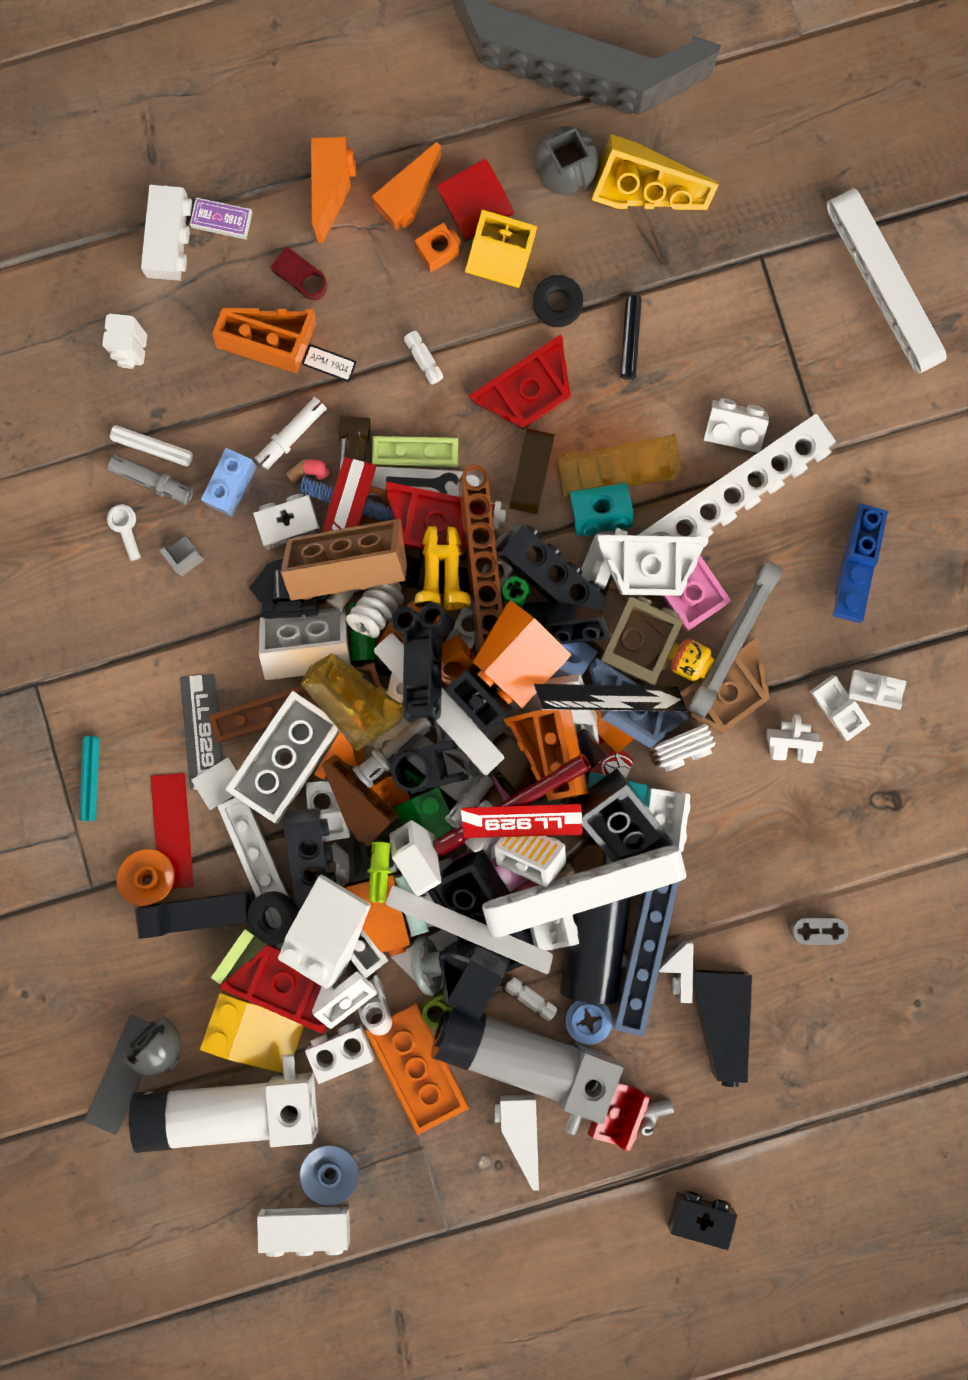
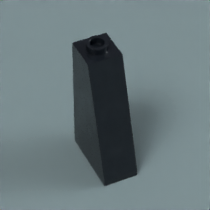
[693,969,752,1087]

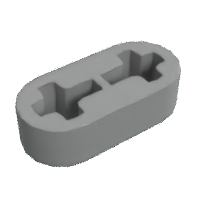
[791,917,849,945]

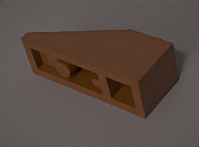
[322,755,399,847]

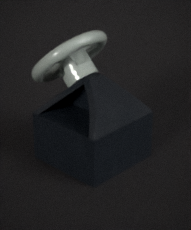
[411,936,511,1021]

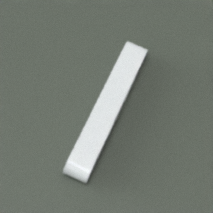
[826,188,946,374]
[482,845,687,937]

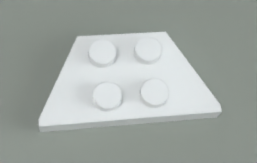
[595,535,708,596]

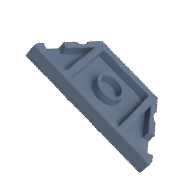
[589,658,688,748]

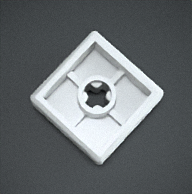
[650,724,716,772]

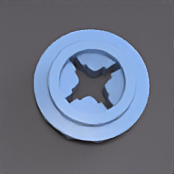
[565,1001,612,1045]

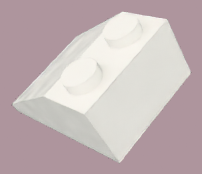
[278,874,371,989]

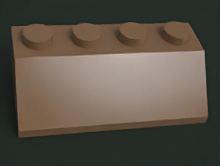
[281,519,407,601]

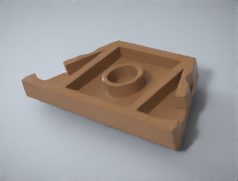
[593,580,680,680]
[680,637,770,734]

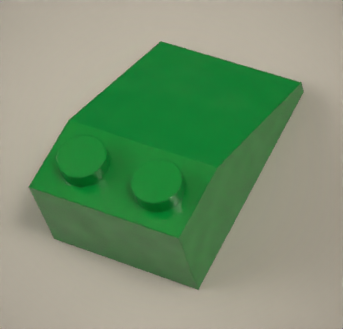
[393,787,454,839]

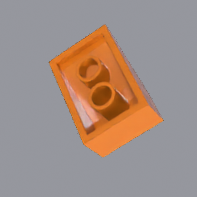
[311,137,356,243]

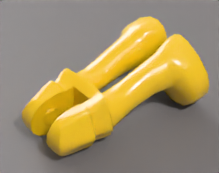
[414,526,470,610]

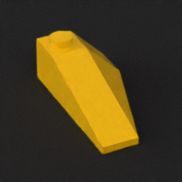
[591,134,719,210]

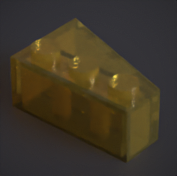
[301,653,410,751]

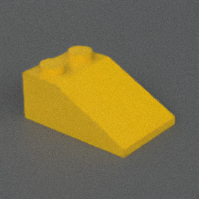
[200,991,304,1073]

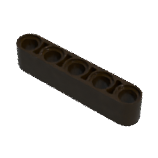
[491,733,589,865]

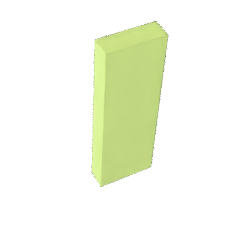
[372,436,458,468]

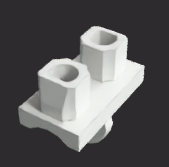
[848,670,906,710]
[766,714,823,763]

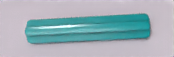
[79,736,100,822]

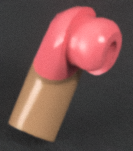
[285,459,329,484]

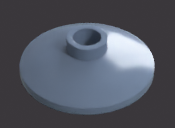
[300,1145,359,1206]

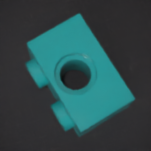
[570,483,633,536]

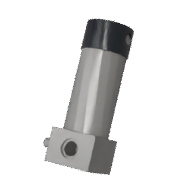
[431,1005,624,1135]

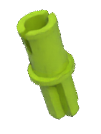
[367,842,391,903]

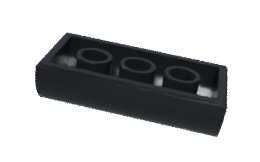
[560,897,631,1004]

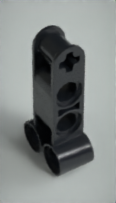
[391,603,455,722]

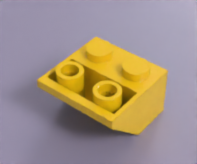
[465,210,538,289]

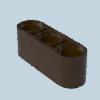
[509,428,555,515]

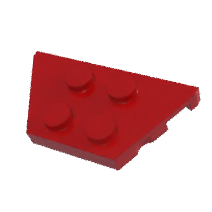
[469,334,571,430]
[385,482,495,553]
[219,944,327,1034]

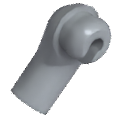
[639,1099,674,1136]

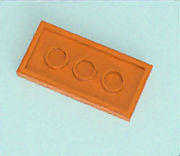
[364,1002,469,1135]

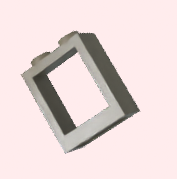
[600,595,684,686]

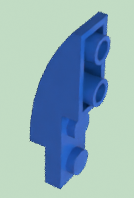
[832,503,888,624]

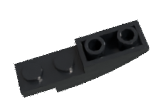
[493,602,611,644]

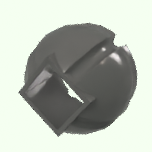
[534,126,600,195]

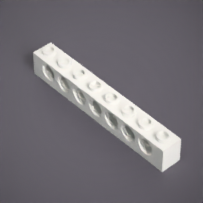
[637,414,836,537]

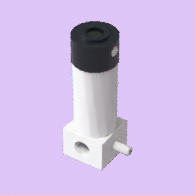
[129,1055,318,1153]

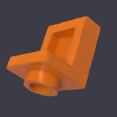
[371,775,412,807]

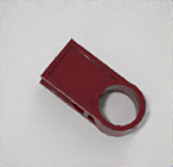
[270,246,327,300]

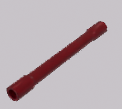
[433,754,591,856]

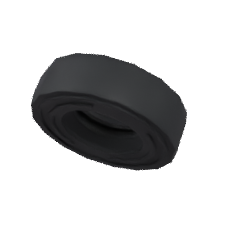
[533,275,583,327]
[248,891,298,945]

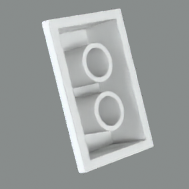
[259,607,351,680]

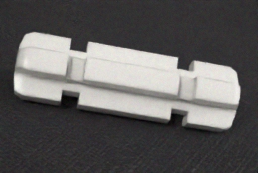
[404,331,443,385]
[504,977,557,1021]

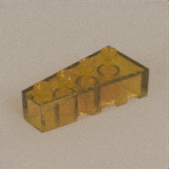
[557,434,681,497]

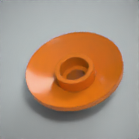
[117,849,174,907]

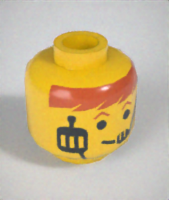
[668,639,714,681]

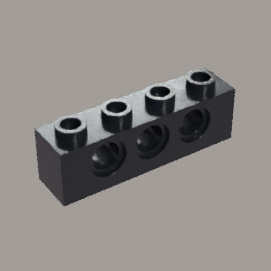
[496,524,609,612]
[283,808,337,913]

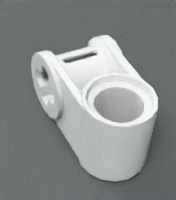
[358,974,392,1036]

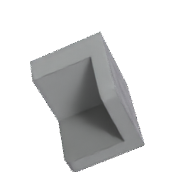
[159,536,205,577]

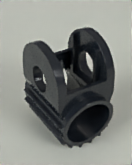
[389,740,469,793]

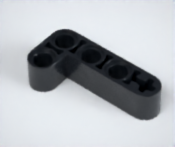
[135,891,255,939]

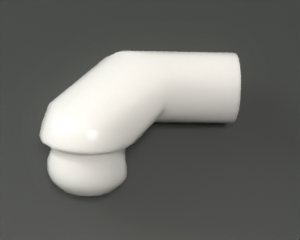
[332,842,350,886]

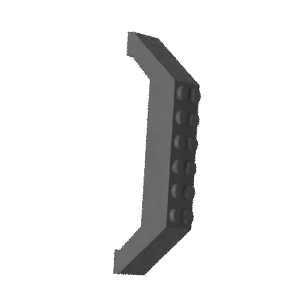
[451,0,721,115]

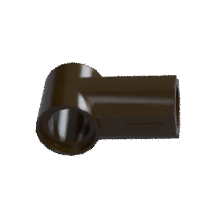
[339,415,370,472]

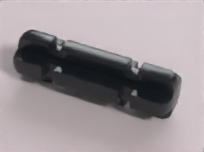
[262,600,319,619]

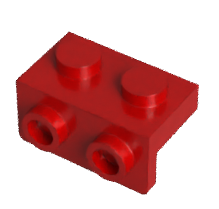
[587,1082,650,1152]

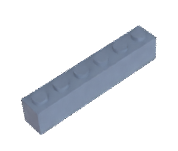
[612,882,679,1037]

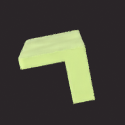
[211,927,276,984]

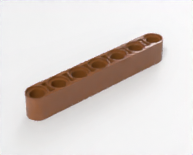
[458,464,503,656]

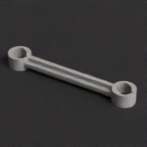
[688,561,783,718]

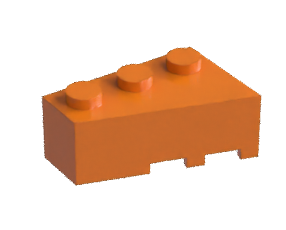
[212,308,316,374]
[504,710,589,801]

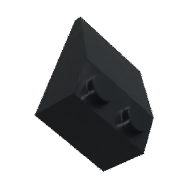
[569,768,674,862]

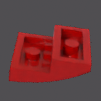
[436,158,514,242]

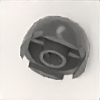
[123,1016,181,1076]

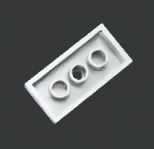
[225,691,343,824]

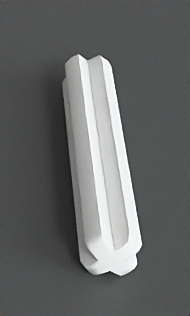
[110,425,193,467]

